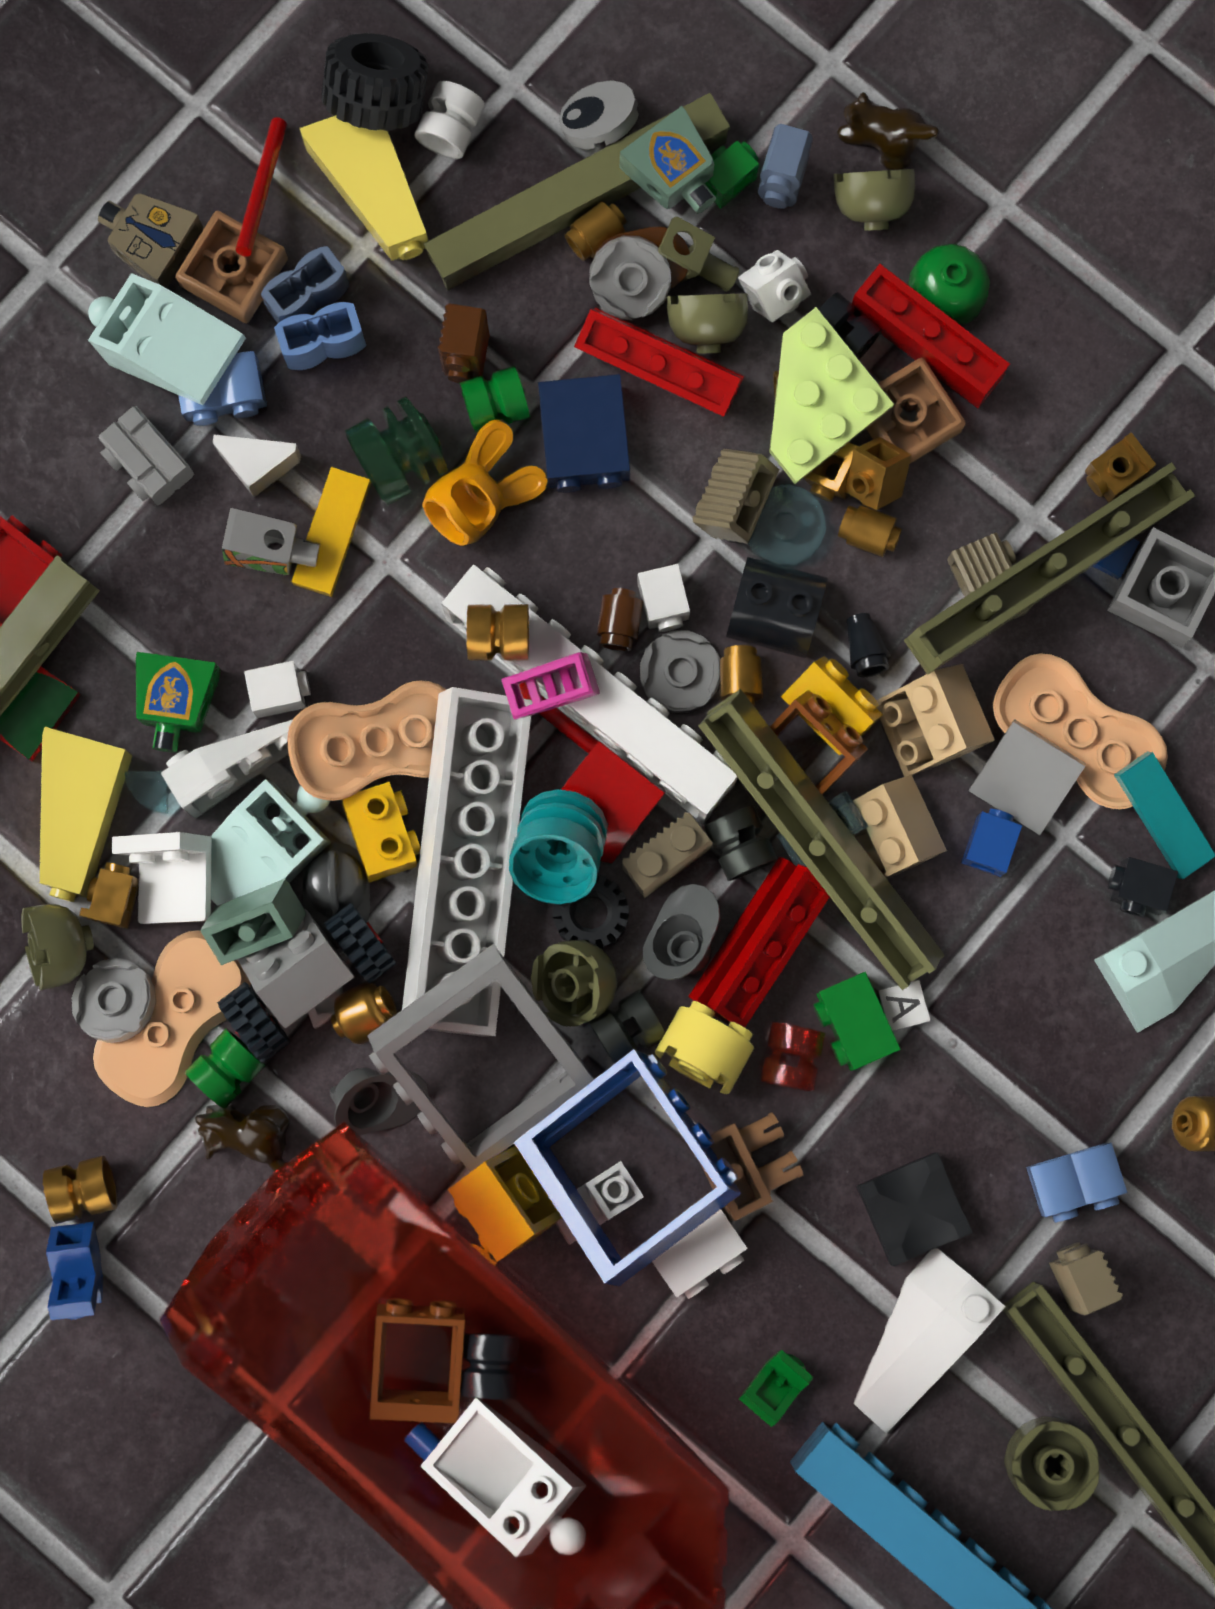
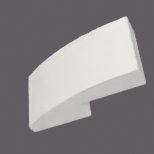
[555,1161,644,1245]

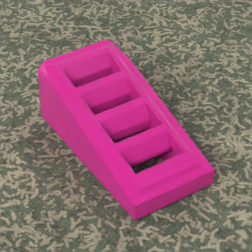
[501,652,600,720]

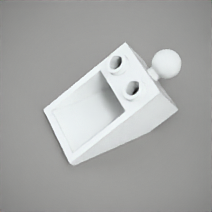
[421,1398,587,1557]

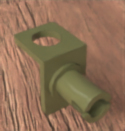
[658,216,739,292]

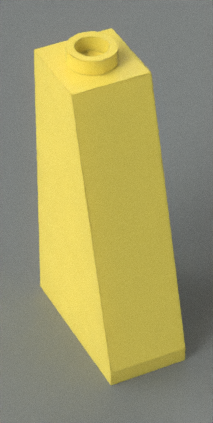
[299,115,428,261]
[39,727,132,902]

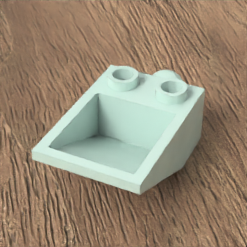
[88,273,246,405]
[211,779,331,906]

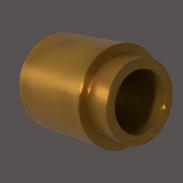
[565,202,627,261]
[838,505,902,557]
[720,645,763,706]

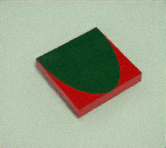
[0,666,81,762]

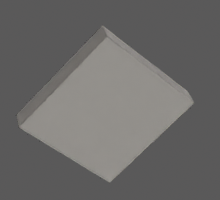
[969,719,1086,835]

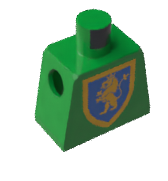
[136,652,221,753]

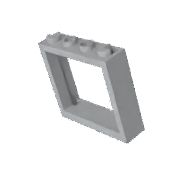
[367,944,594,1172]

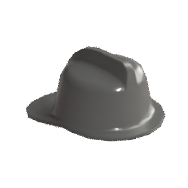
[302,842,370,943]
[643,884,720,980]
[330,1067,428,1137]

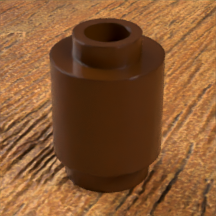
[597,588,643,651]

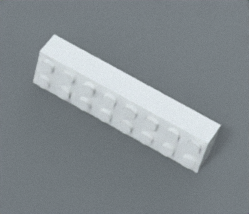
[441,564,738,825]
[402,687,532,1037]

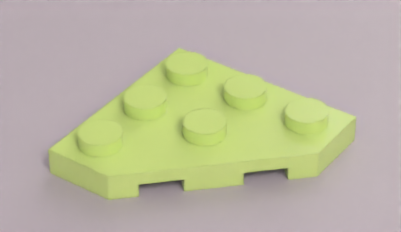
[769,307,894,484]

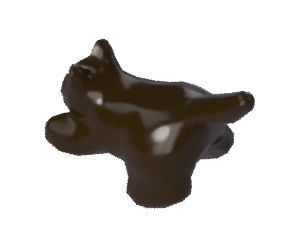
[837,92,939,171]
[195,1105,302,1190]

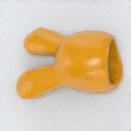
[422,420,547,546]

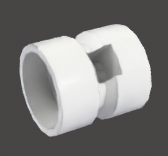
[415,81,485,159]

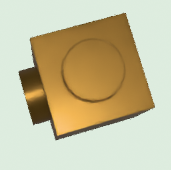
[845,436,911,510]

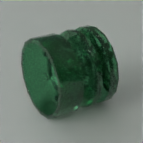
[344,396,448,506]

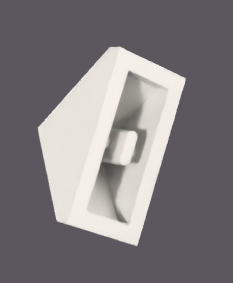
[213,435,301,497]

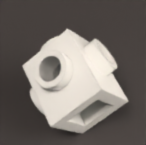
[738,250,811,322]

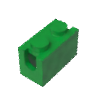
[813,971,901,1071]

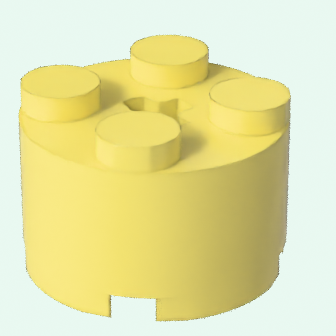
[655,1001,754,1094]

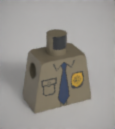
[98,194,204,288]

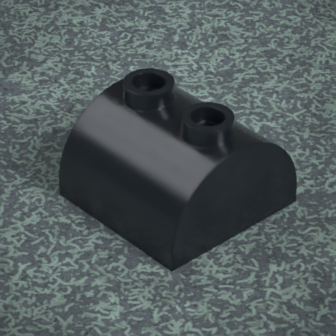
[726,557,827,658]

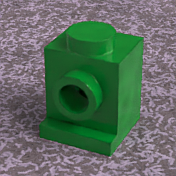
[705,141,759,209]

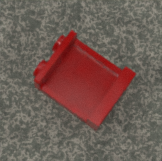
[0,515,63,627]

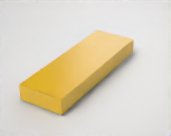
[291,467,371,597]

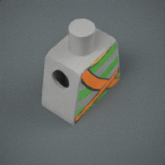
[222,508,320,575]

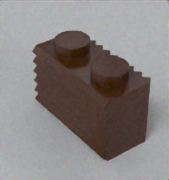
[438,303,490,384]

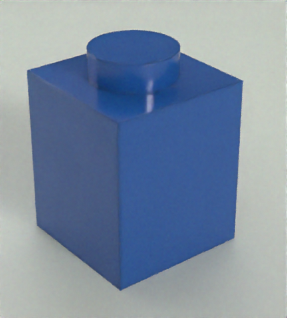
[961,809,1022,877]

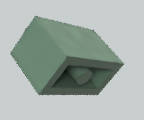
[200,878,306,965]

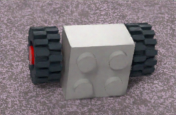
[217,903,397,1063]

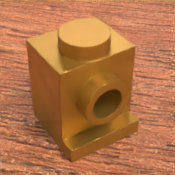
[1085,432,1156,503]
[803,442,859,502]
[79,862,139,929]

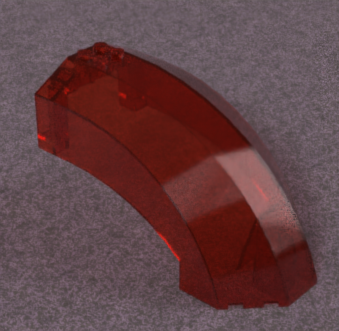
[159,1122,729,1609]

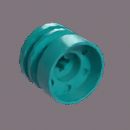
[509,789,608,904]

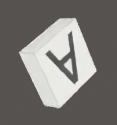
[877,980,930,1031]

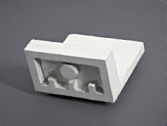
[112,832,212,924]

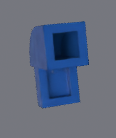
[46,1222,103,1320]

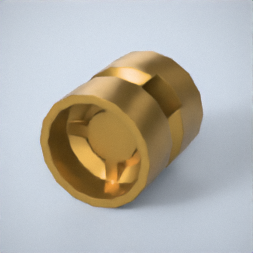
[467,604,529,660]
[43,1156,117,1224]

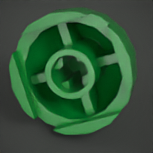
[908,243,990,327]

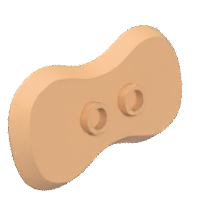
[993,653,1168,810]
[287,681,446,801]
[93,930,251,1107]

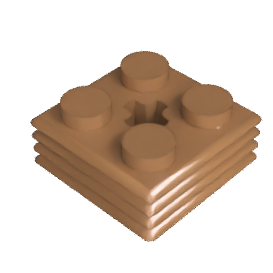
[175,211,288,323]
[866,358,966,463]

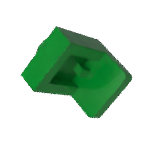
[739,1350,813,1427]

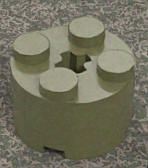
[1004,1416,1100,1511]

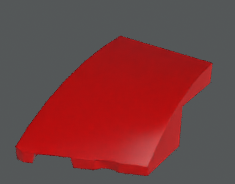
[561,741,665,864]

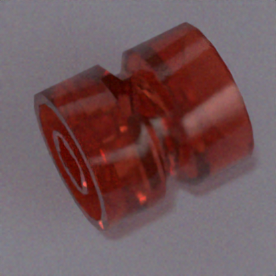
[760,1022,826,1092]

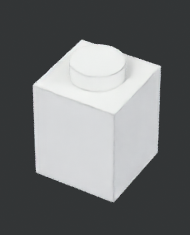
[637,564,690,632]
[244,661,311,718]

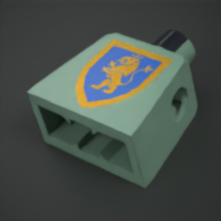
[619,106,716,214]

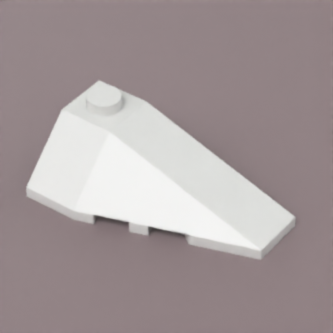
[161,720,293,819]
[853,1247,1005,1433]

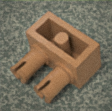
[698,1112,803,1221]

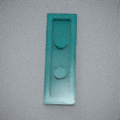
[1114,751,1215,879]

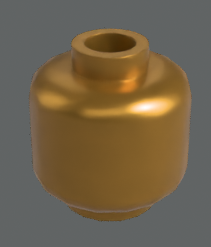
[331,982,397,1045]
[1172,1096,1215,1151]

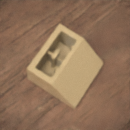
[877,664,995,777]
[834,775,947,879]

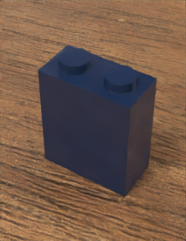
[538,374,630,493]

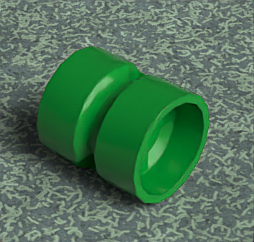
[459,366,530,434]
[185,1028,266,1109]

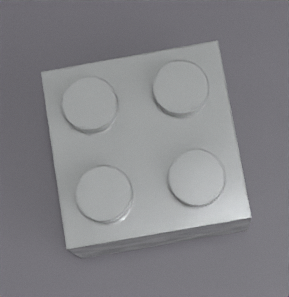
[1107,527,1215,648]

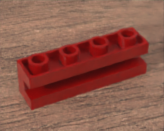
[852,264,1010,409]
[574,307,745,417]
[688,857,830,1028]

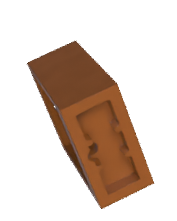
[770,690,868,795]
[370,1298,465,1423]

